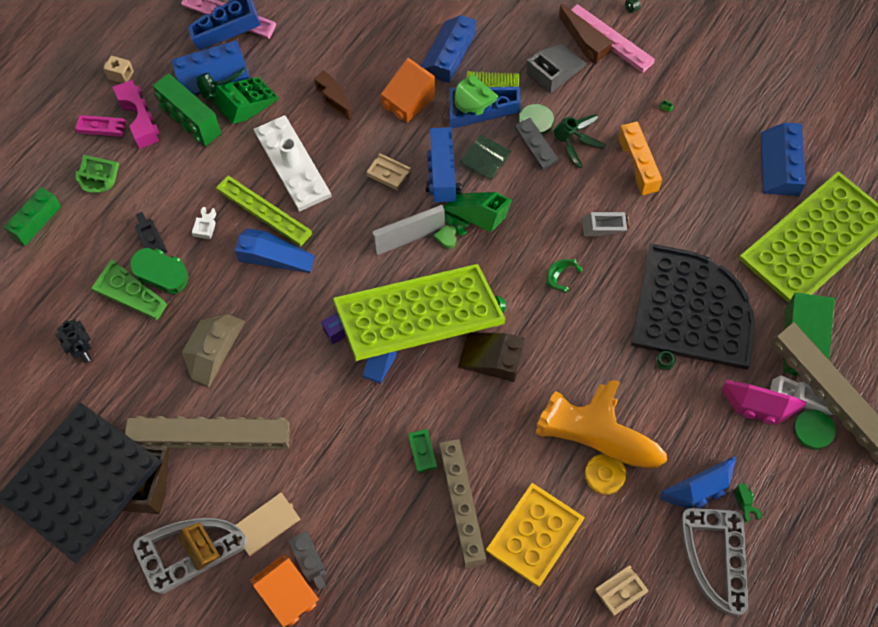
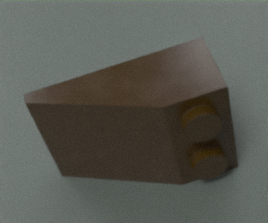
[458,332,525,382]
[122,445,169,514]

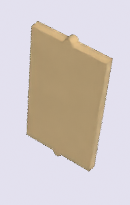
[236,493,301,556]

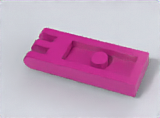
[75,115,127,137]

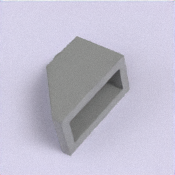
[582,212,627,236]

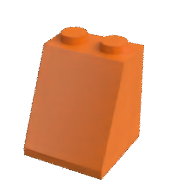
[381,58,435,123]
[250,554,319,627]

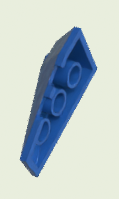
[235,228,315,273]

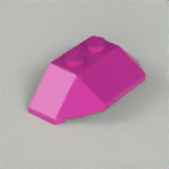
[721,379,806,425]

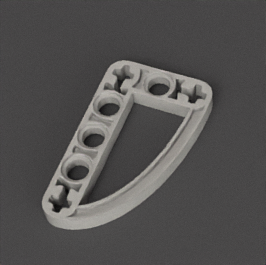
[681,508,748,617]
[133,518,248,594]

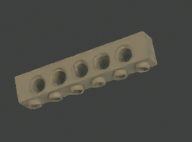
[439,439,486,569]

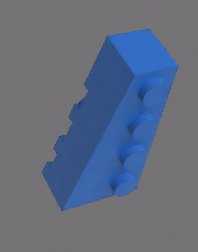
[188,0,261,51]
[450,87,520,129]
[427,127,456,202]

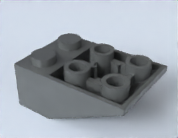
[526,44,587,94]

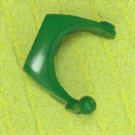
[545,259,583,293]

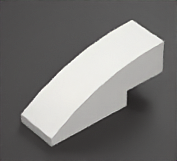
[770,375,833,415]

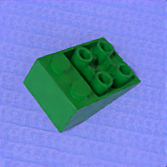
[213,77,279,124]
[443,192,512,232]

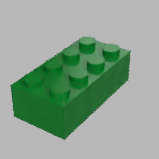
[153,73,221,146]

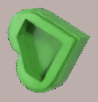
[434,225,456,249]

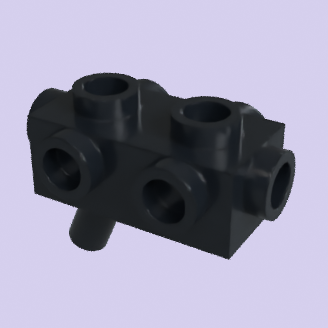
[55,319,92,363]

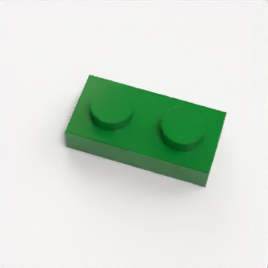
[408,429,437,474]

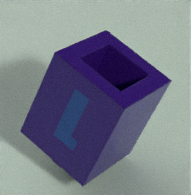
[321,313,346,344]

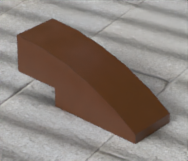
[314,70,352,120]

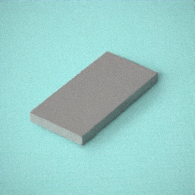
[372,205,445,255]

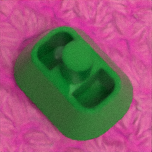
[659,100,674,112]

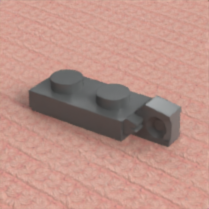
[288,531,326,590]

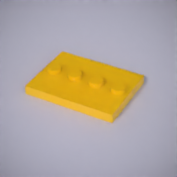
[486,483,585,588]

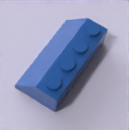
[421,15,476,83]
[171,40,250,95]
[761,123,806,196]

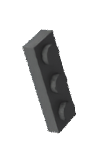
[515,117,558,170]

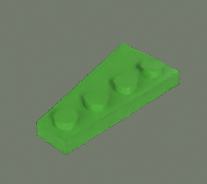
[91,259,167,321]

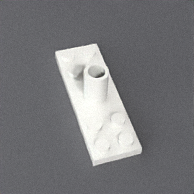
[253,115,332,212]

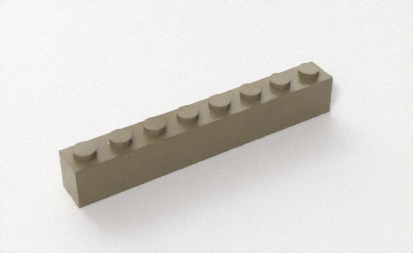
[770,322,878,462]
[125,416,291,449]

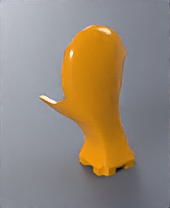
[535,380,667,469]

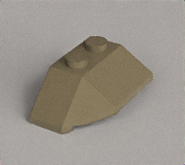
[182,314,245,387]

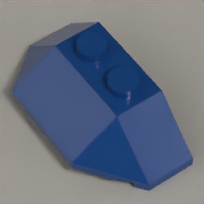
[659,456,736,509]

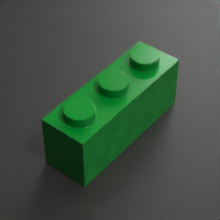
[4,187,61,246]

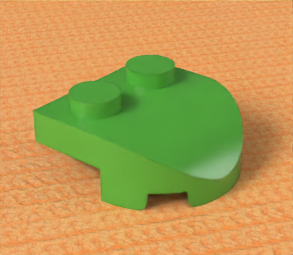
[454,74,498,115]
[76,155,119,193]

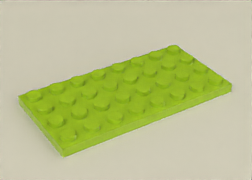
[739,171,878,303]
[333,264,506,361]

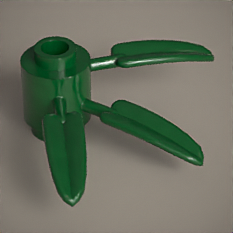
[196,67,245,100]
[554,115,606,168]

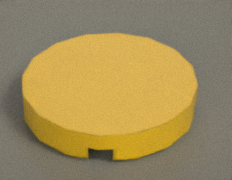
[585,454,626,495]

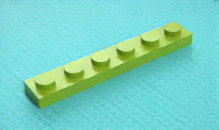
[216,175,312,247]

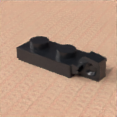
[135,212,168,253]

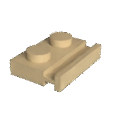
[366,153,411,191]
[594,565,648,617]

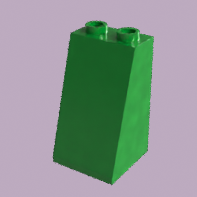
[783,292,835,376]

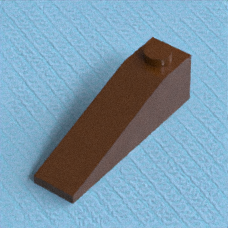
[559,3,612,64]

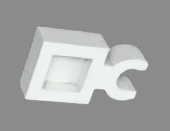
[192,207,216,239]

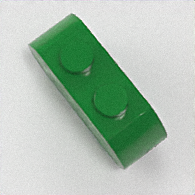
[131,248,189,294]

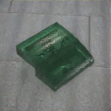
[461,135,511,180]

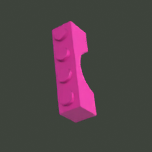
[113,80,159,149]

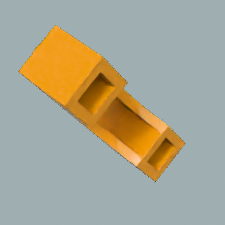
[618,121,662,195]

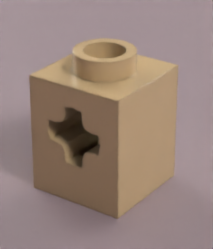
[103,55,134,83]

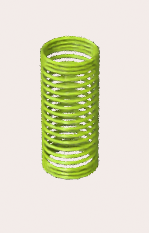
[467,71,519,87]

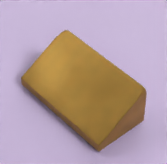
[178,522,220,571]

